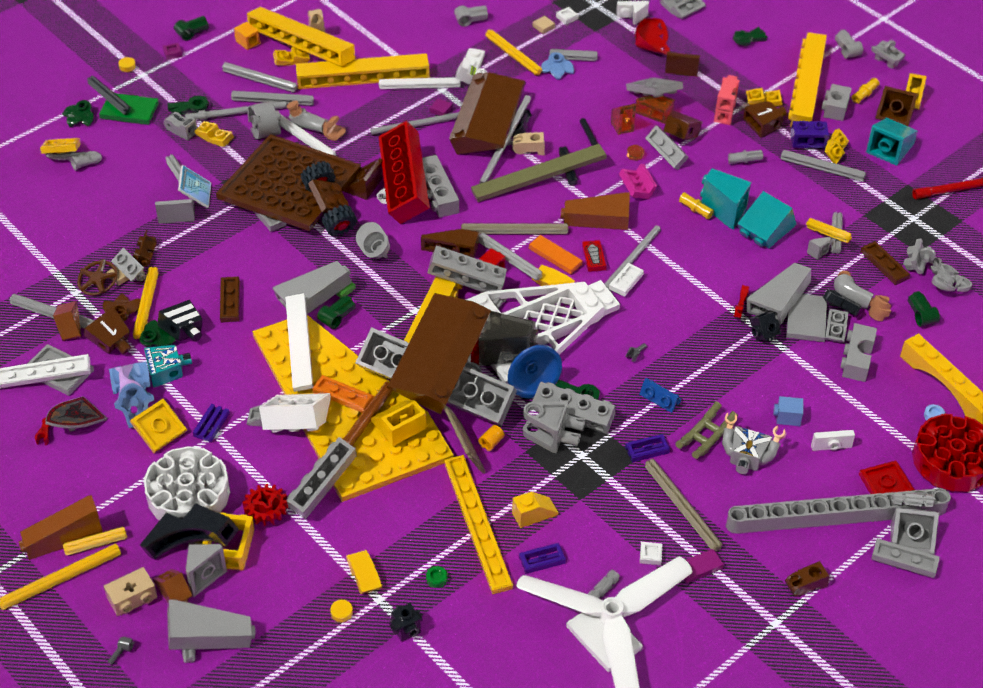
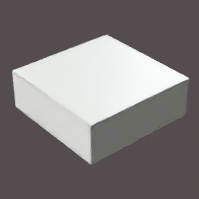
[556,7,578,25]
[640,542,662,565]

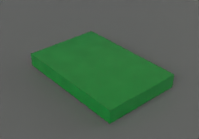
[99,93,159,125]

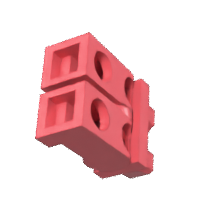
[714,75,740,125]

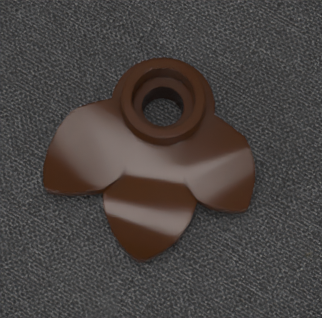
[103,293,141,321]

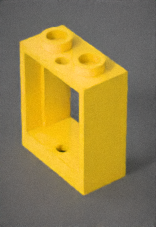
[202,512,255,570]

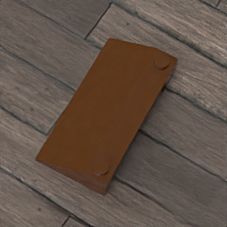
[449,72,526,155]
[387,293,491,415]

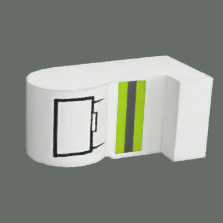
[455,58,487,84]

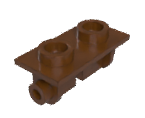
[133,230,157,267]

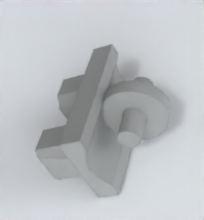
[871,40,905,69]
[904,238,936,274]

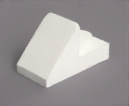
[616,1,649,25]

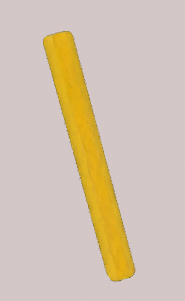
[485,29,542,76]
[133,267,159,339]

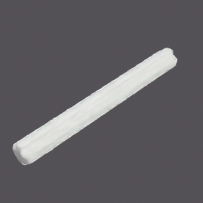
[379,77,461,89]
[278,114,336,156]

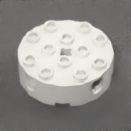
[144,446,230,520]

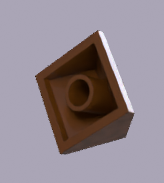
[665,52,700,77]
[875,86,918,126]
[344,158,383,200]

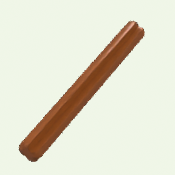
[343,381,393,446]

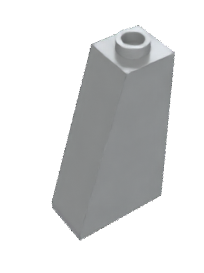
[273,261,352,314]
[747,263,811,324]
[167,600,255,650]

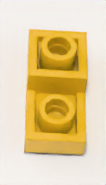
[273,47,310,65]
[746,88,782,106]
[194,121,234,147]
[825,129,849,164]
[532,265,575,286]
[346,550,382,595]

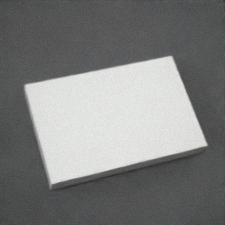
[566,612,643,672]

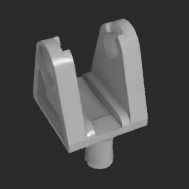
[523,402,586,453]

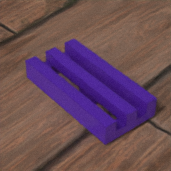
[193,404,230,442]
[625,434,670,462]
[519,543,566,574]

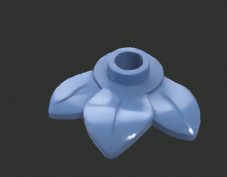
[541,52,574,80]

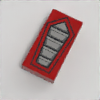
[582,240,606,272]

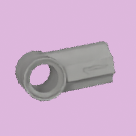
[454,5,488,27]
[835,30,863,58]

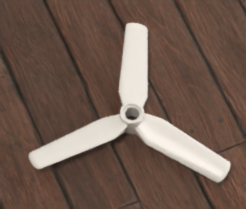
[516,557,692,688]

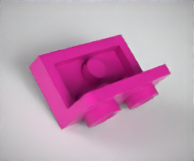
[619,164,657,199]

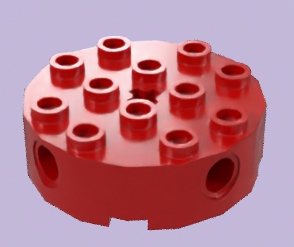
[912,414,983,492]

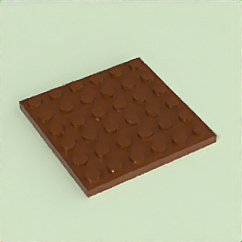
[216,134,361,231]

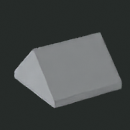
[155,199,195,224]
[890,507,939,554]
[186,544,227,597]

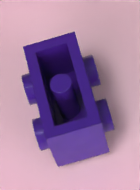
[790,121,829,148]

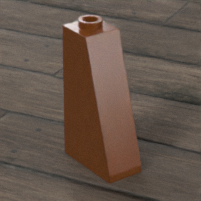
[560,192,630,230]
[18,495,103,560]

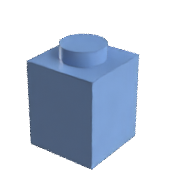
[773,396,803,426]

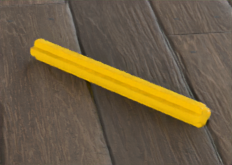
[0,544,121,610]

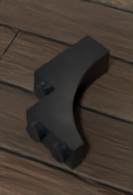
[140,503,239,560]

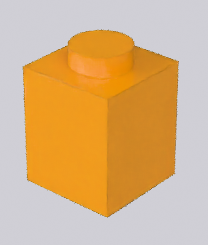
[234,22,260,50]

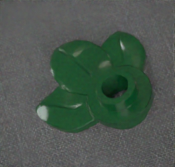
[62,100,94,127]
[140,320,176,347]

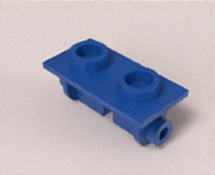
[639,378,681,413]

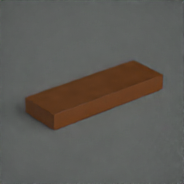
[860,241,911,285]
[220,276,240,323]

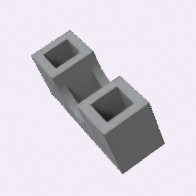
[840,323,877,382]

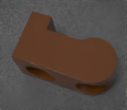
[785,561,830,597]

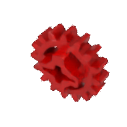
[243,484,289,526]

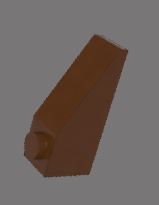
[421,229,479,258]

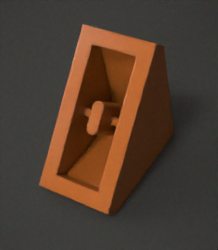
[53,301,82,341]

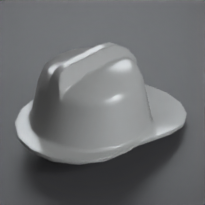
[356,222,390,259]

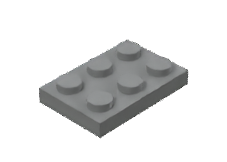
[626,77,683,97]

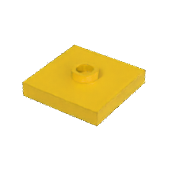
[40,138,81,154]
[130,398,187,453]

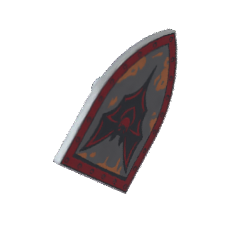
[45,396,107,431]

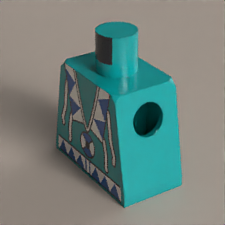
[144,345,192,388]

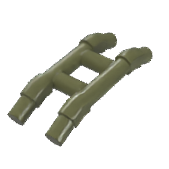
[676,401,738,459]

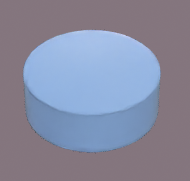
[924,404,945,421]

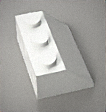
[259,393,331,432]

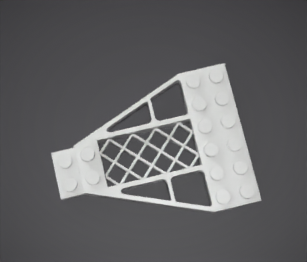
[466,280,620,384]

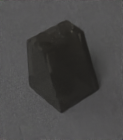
[478,311,538,365]

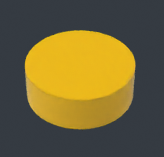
[118,57,136,72]
[330,600,353,622]

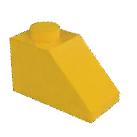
[906,73,927,109]
[512,491,558,528]

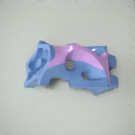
[109,361,154,428]

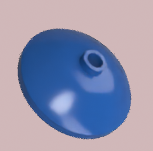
[508,345,562,398]

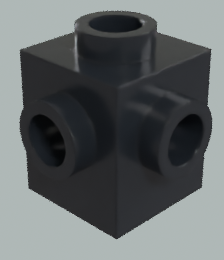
[749,312,781,342]
[389,603,423,642]

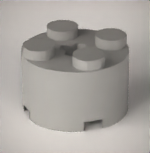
[248,101,281,139]

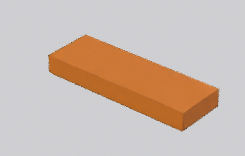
[529,235,583,275]
[312,375,374,413]

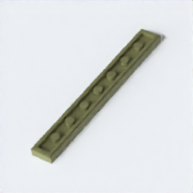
[471,144,606,202]

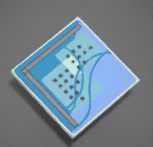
[178,165,211,208]

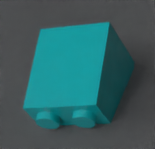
[866,118,918,166]
[700,168,751,230]
[737,191,796,249]

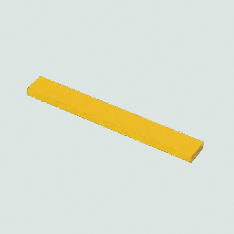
[444,455,513,594]

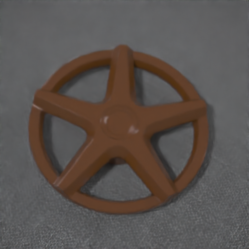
[77,259,118,296]

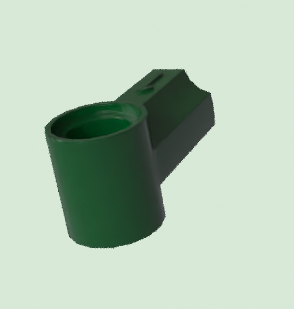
[174,16,209,41]
[907,291,940,327]
[317,295,355,329]

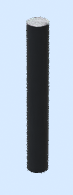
[580,118,598,146]

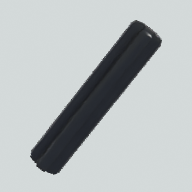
[559,146,578,186]

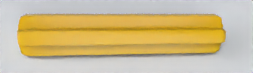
[806,218,852,243]
[63,527,127,555]

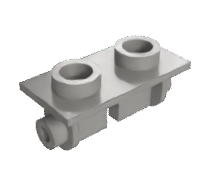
[111,248,146,282]

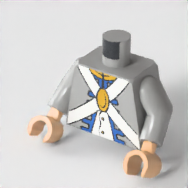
[722,413,786,474]

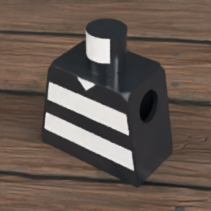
[157,300,202,342]

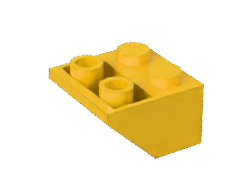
[371,400,427,446]

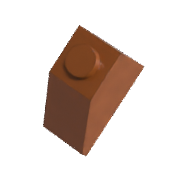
[152,569,192,603]

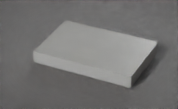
[786,294,827,342]
[27,344,94,396]

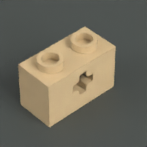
[104,567,157,617]

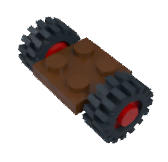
[301,161,358,236]

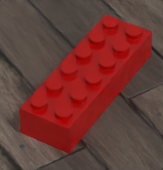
[378,120,430,224]

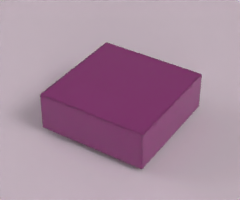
[163,43,183,60]
[430,98,453,116]

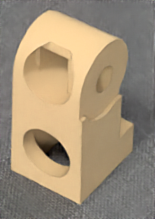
[308,9,325,33]
[513,132,545,155]

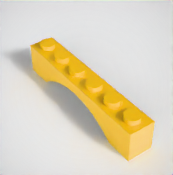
[900,333,983,424]

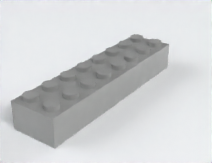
[355,327,517,427]

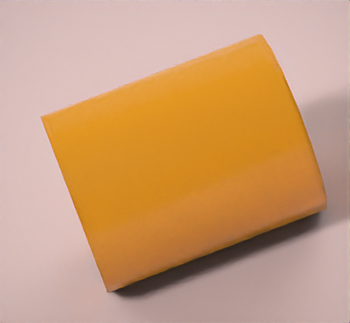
[478,425,505,451]

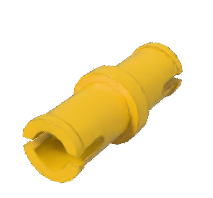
[851,78,880,104]
[679,192,714,219]

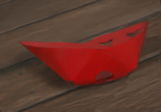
[634,18,670,55]

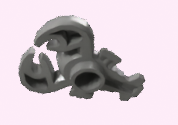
[929,257,972,292]

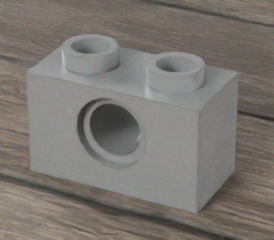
[822,84,852,121]

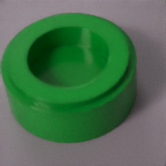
[426,566,447,588]

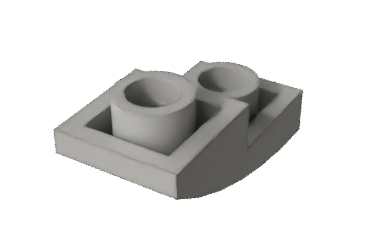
[825,309,849,343]

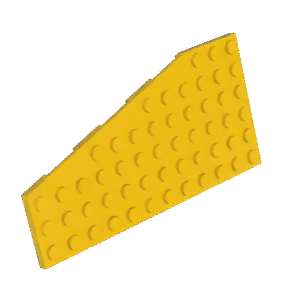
[252,315,454,502]

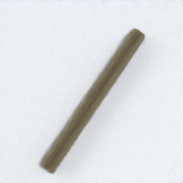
[461,223,568,234]
[645,459,722,552]

